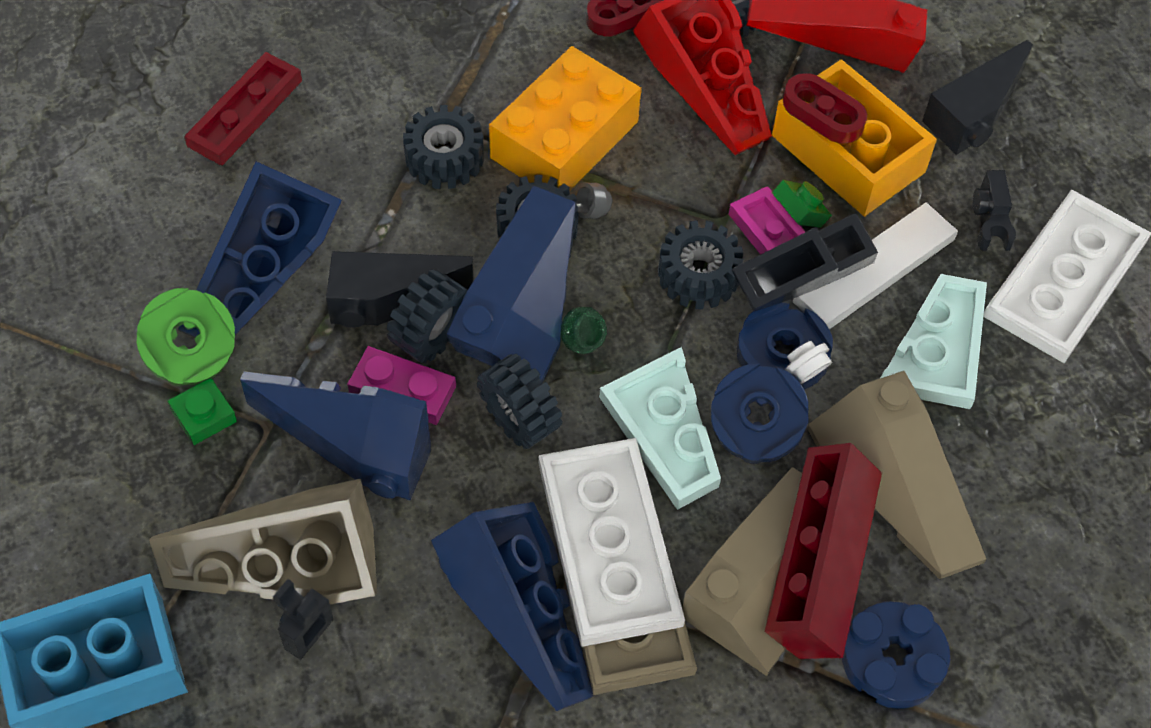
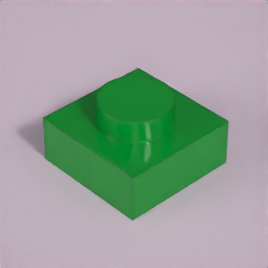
[772,180,832,228]
[168,378,237,445]

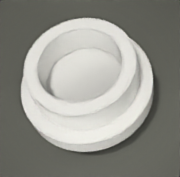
[785,341,832,384]

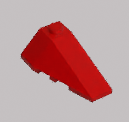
[633,0,772,156]
[747,0,927,73]

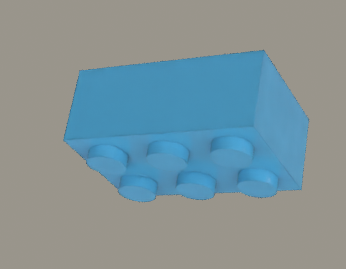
[0,573,188,728]

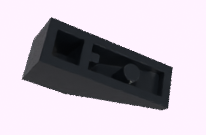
[922,39,1033,155]
[326,251,474,328]

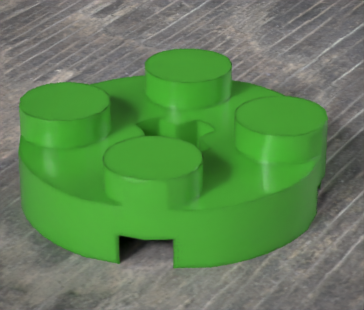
[137,288,235,386]

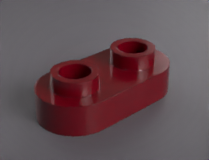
[586,0,663,37]
[783,73,867,144]

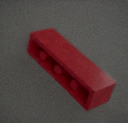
[765,443,882,659]

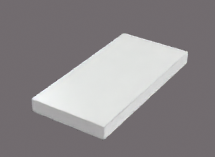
[983,190,1151,363]
[538,438,685,647]

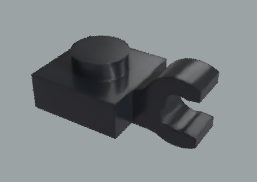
[973,170,1016,251]
[273,579,334,660]

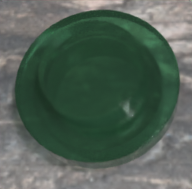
[561,306,607,354]

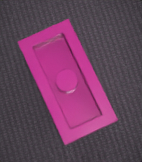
[729,186,805,255]
[347,346,456,425]

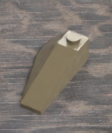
[807,371,986,579]
[682,467,802,676]
[149,479,377,605]

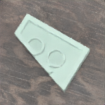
[880,274,987,409]
[599,347,721,510]

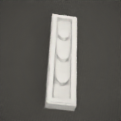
[793,203,958,329]

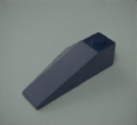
[178,161,342,338]
[446,186,576,382]
[240,371,431,500]
[431,502,594,711]

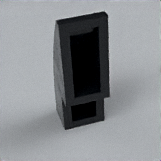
[732,213,878,312]

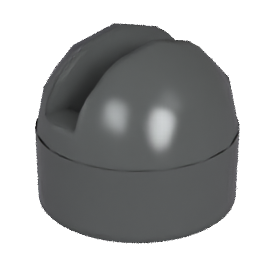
[574,182,613,219]

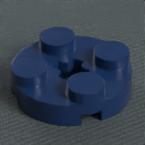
[737,303,833,390]
[711,364,809,464]
[842,602,950,708]

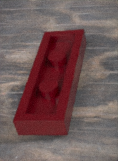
[184,52,302,166]

